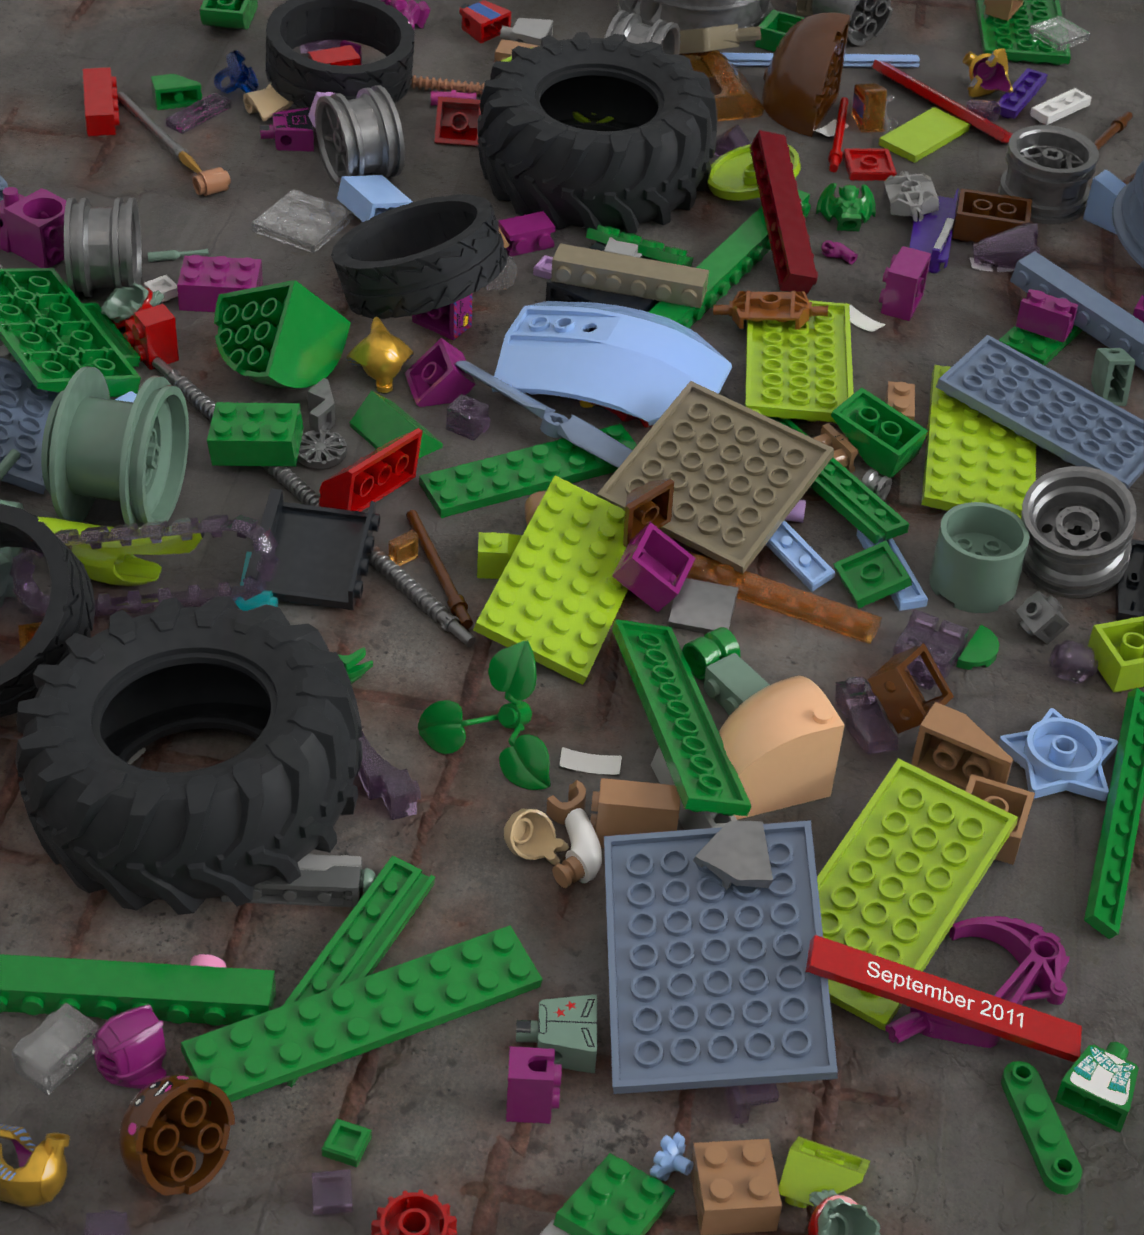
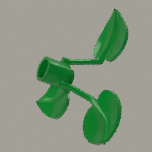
[418,641,551,790]

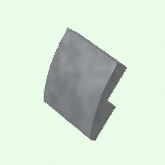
[668,578,738,634]

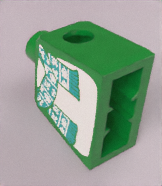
[1055,1042,1139,1133]

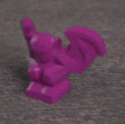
[380,0,430,30]

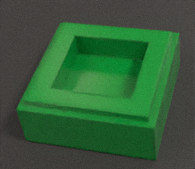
[322,1118,372,1168]

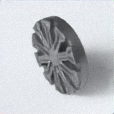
[297,429,347,469]

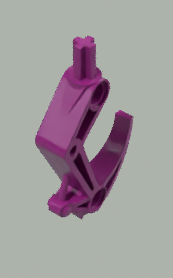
[885,916,1070,1048]

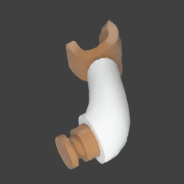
[546,780,602,888]

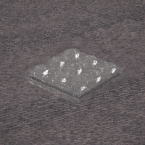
[251,189,354,253]

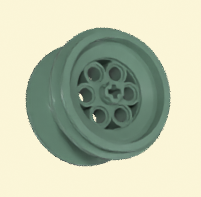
[41,366,189,527]

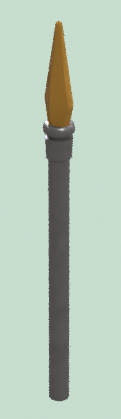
[118,92,202,174]

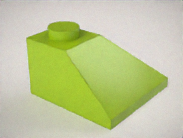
[477,532,523,579]
[779,1136,870,1208]

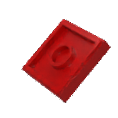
[843,148,897,181]

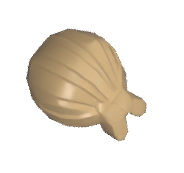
[504,809,569,865]

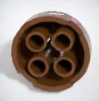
[119,1074,235,1196]

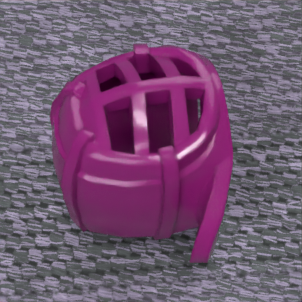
[92,1004,167,1089]

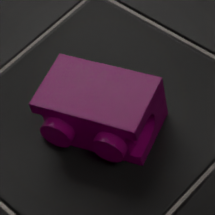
[498,211,555,257]
[1015,289,1078,343]
[506,1047,562,1124]

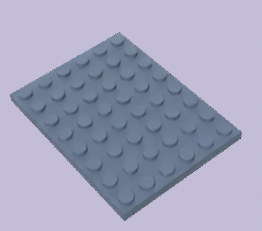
[604,820,838,1094]

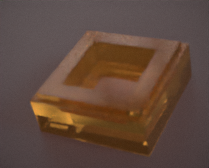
[389,530,418,566]

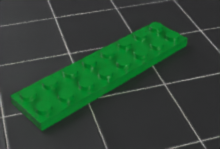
[419,424,637,518]

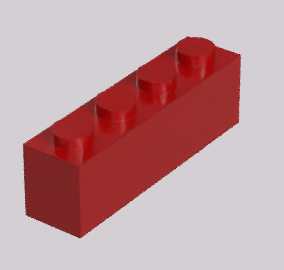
[83,67,120,136]

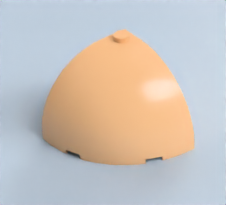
[718,676,844,820]

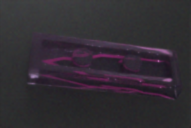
[166,92,231,134]

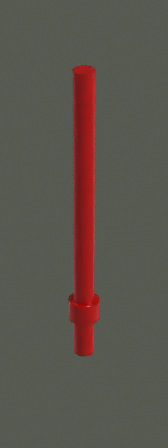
[828,97,849,173]

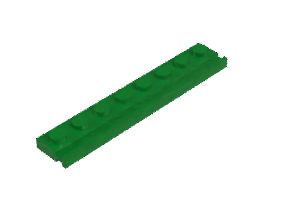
[767,416,909,544]
[283,855,435,1088]

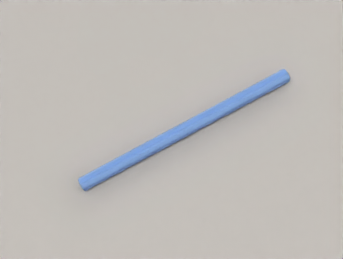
[706,53,920,68]

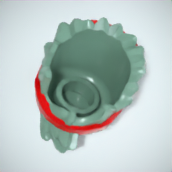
[101,283,165,329]
[808,1189,880,1235]

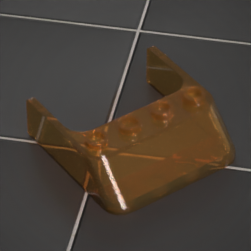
[679,50,764,121]

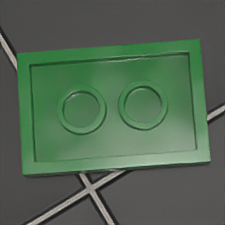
[553,1153,676,1235]

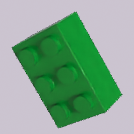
[207,402,304,467]

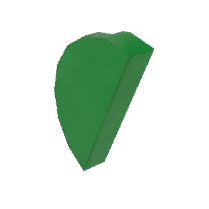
[956,625,1000,670]

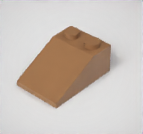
[911,702,1013,791]

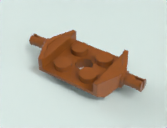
[713,290,828,329]

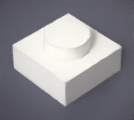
[144,275,178,302]

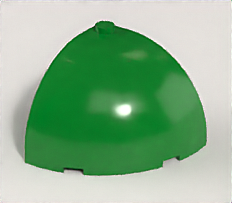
[214,280,351,389]

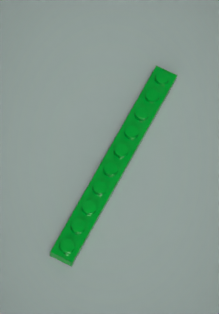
[1084,687,1144,939]

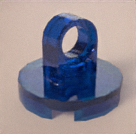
[214,50,259,94]

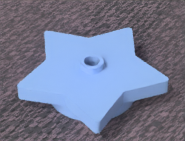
[998,708,1118,801]

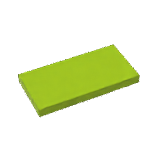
[879,107,970,163]

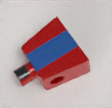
[459,1,511,43]

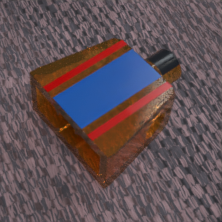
[852,83,887,133]

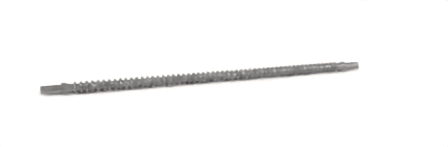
[152,357,476,647]

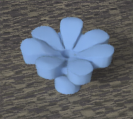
[650,1133,694,1181]

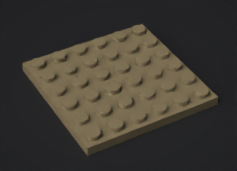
[597,381,834,574]

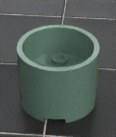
[929,502,1030,613]

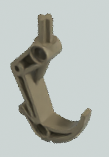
[679,24,761,54]

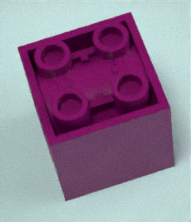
[4,188,67,268]

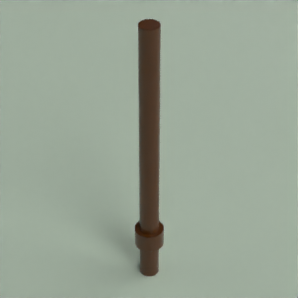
[1094,111,1133,150]
[406,510,473,629]

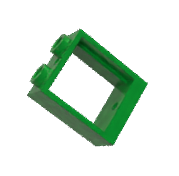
[755,9,804,52]

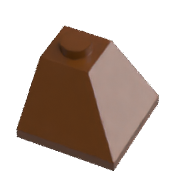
[623,479,674,548]

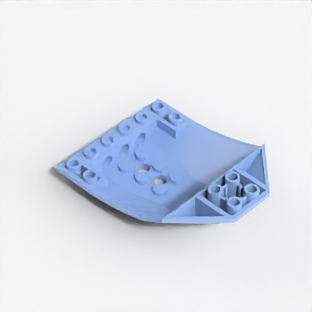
[492,301,732,426]

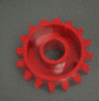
[371,1190,457,1235]

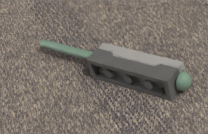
[221,854,377,907]

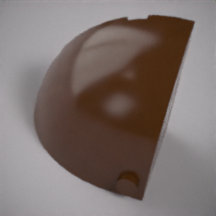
[762,12,851,137]

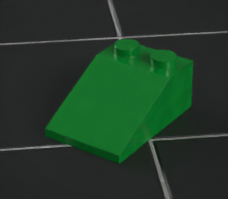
[831,387,928,478]

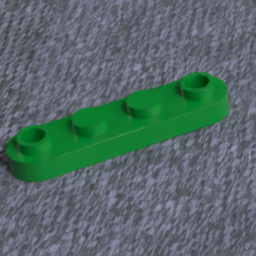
[1001,1061,1082,1194]

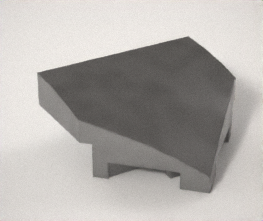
[693,821,773,890]

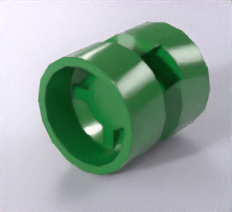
[682,627,740,680]

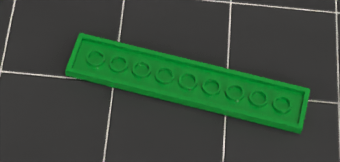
[612,619,752,816]
[181,925,543,1108]

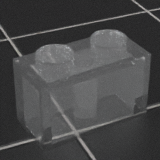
[12,1003,99,1095]

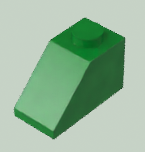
[151,74,203,110]

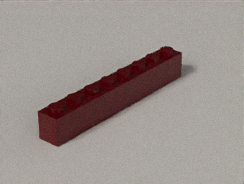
[749,130,818,295]

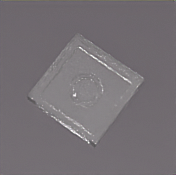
[1029,15,1091,51]

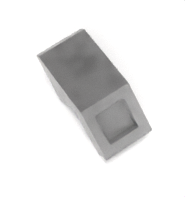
[307,378,335,439]

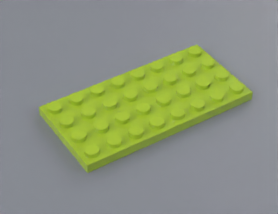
[745,300,854,424]
[921,365,1036,519]
[473,475,628,685]
[817,758,1018,1031]

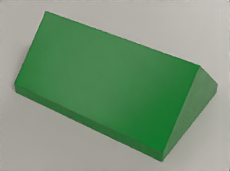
[350,390,443,459]

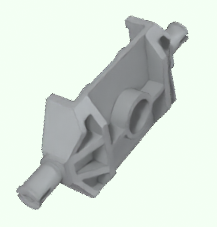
[884,171,939,222]

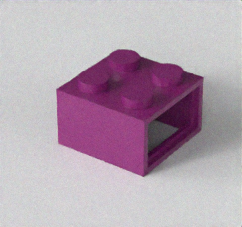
[612,522,696,612]

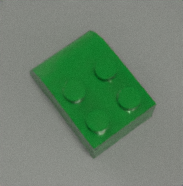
[200,0,258,30]

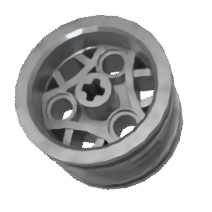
[998,125,1099,224]

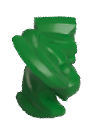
[816,183,876,231]

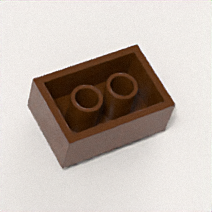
[952,188,1032,249]

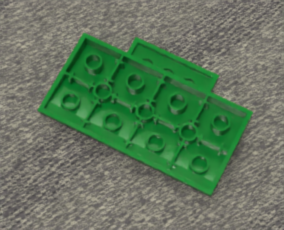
[0,268,141,397]

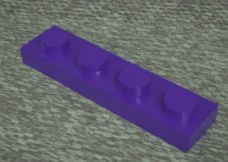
[994,68,1048,119]

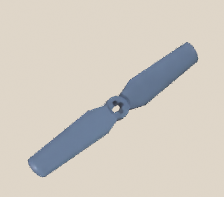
[455,361,633,468]

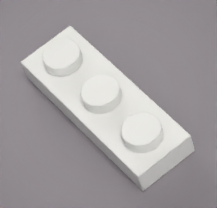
[1030,88,1092,125]

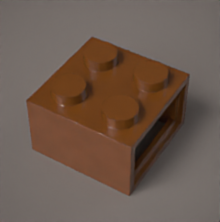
[867,643,954,733]

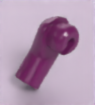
[821,240,858,264]

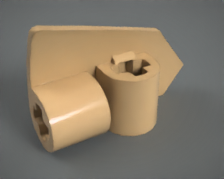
[243,83,294,121]

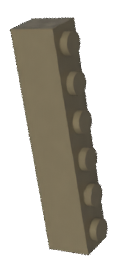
[551,243,709,308]

